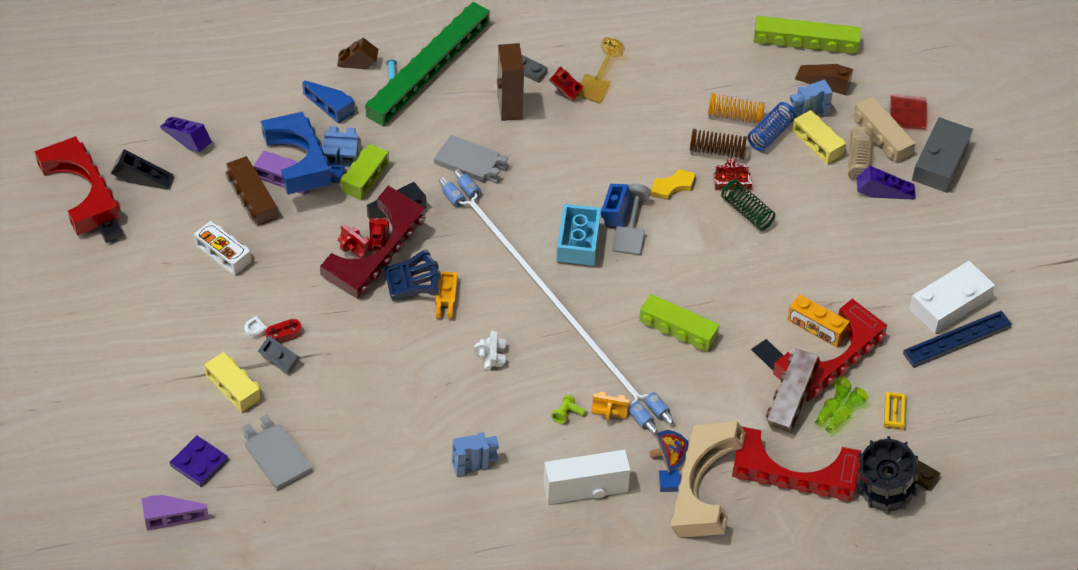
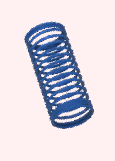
[747,102,797,151]

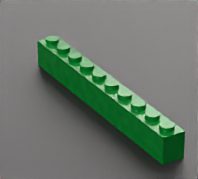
[365,2,490,126]

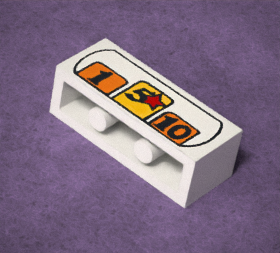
[194,221,251,276]

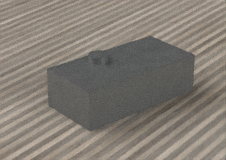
[912,117,973,192]

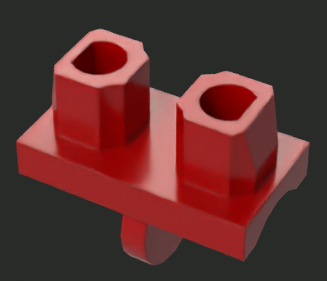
[549,66,584,101]
[369,218,390,251]
[337,224,373,258]

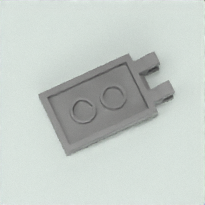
[434,135,508,184]
[243,414,312,491]

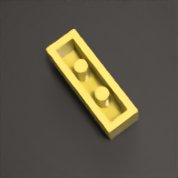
[792,110,846,165]
[204,352,261,413]

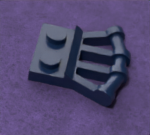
[384,250,441,301]

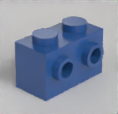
[601,184,633,227]

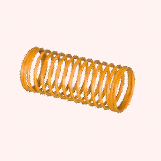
[708,93,765,124]

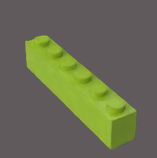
[753,15,861,54]

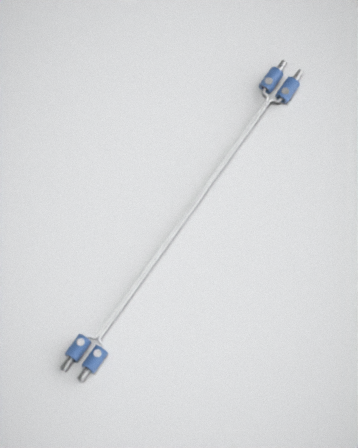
[439,169,675,435]

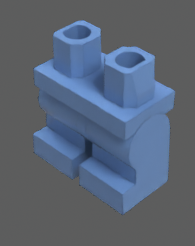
[788,80,833,118]
[322,126,359,167]
[451,432,499,477]

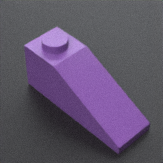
[142,495,209,530]

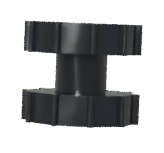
[858,436,918,514]

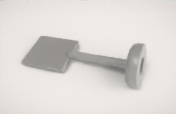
[612,183,651,255]

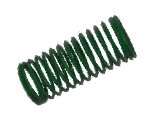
[721,179,776,231]

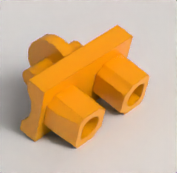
[591,391,629,420]

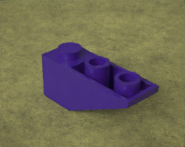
[160,117,212,152]
[856,165,916,200]

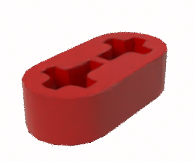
[265,319,302,343]

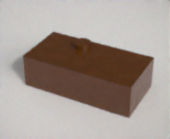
[496,43,524,121]

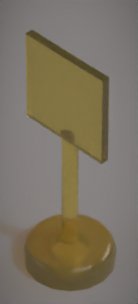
[578,37,625,103]

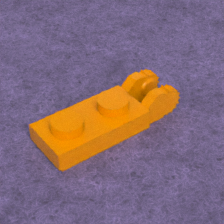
[435,271,458,319]

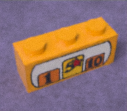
[787,294,850,348]

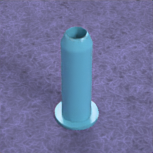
[386,59,397,80]

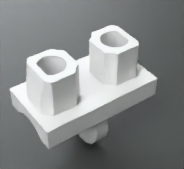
[474,330,506,371]

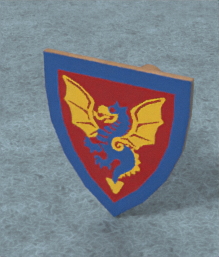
[649,430,688,473]

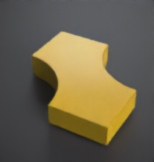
[651,169,696,200]

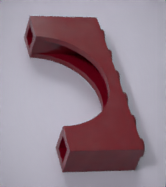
[320,185,426,299]

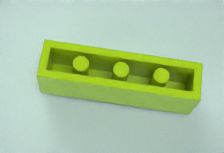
[639,294,720,352]

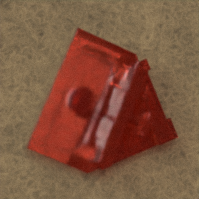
[713,157,752,190]

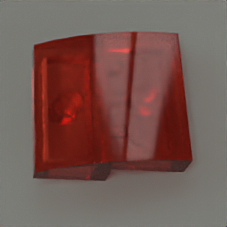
[889,94,927,130]

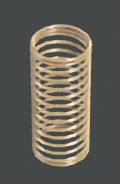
[848,126,874,181]

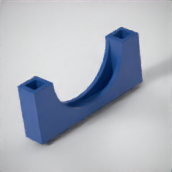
[261,111,333,195]

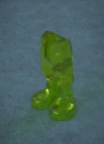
[814,377,868,434]

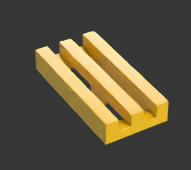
[884,392,906,431]

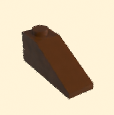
[795,64,853,95]

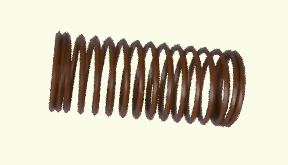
[690,129,747,159]

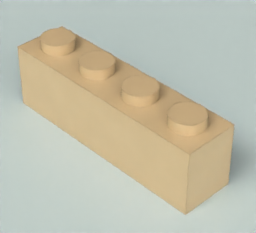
[853,97,916,163]

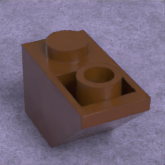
[337,37,379,69]

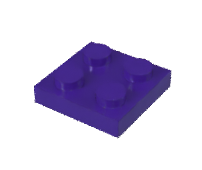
[170,435,228,487]

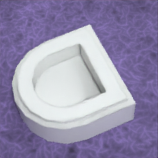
[244,316,267,339]

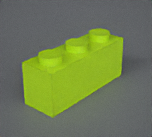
[340,143,389,200]

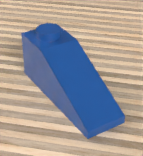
[302,80,355,124]

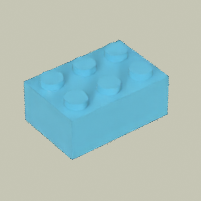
[556,204,601,266]

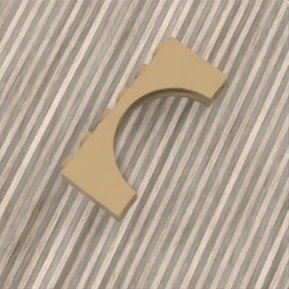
[671,421,745,538]

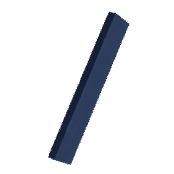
[903,310,1012,368]

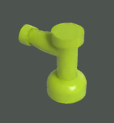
[551,394,586,424]

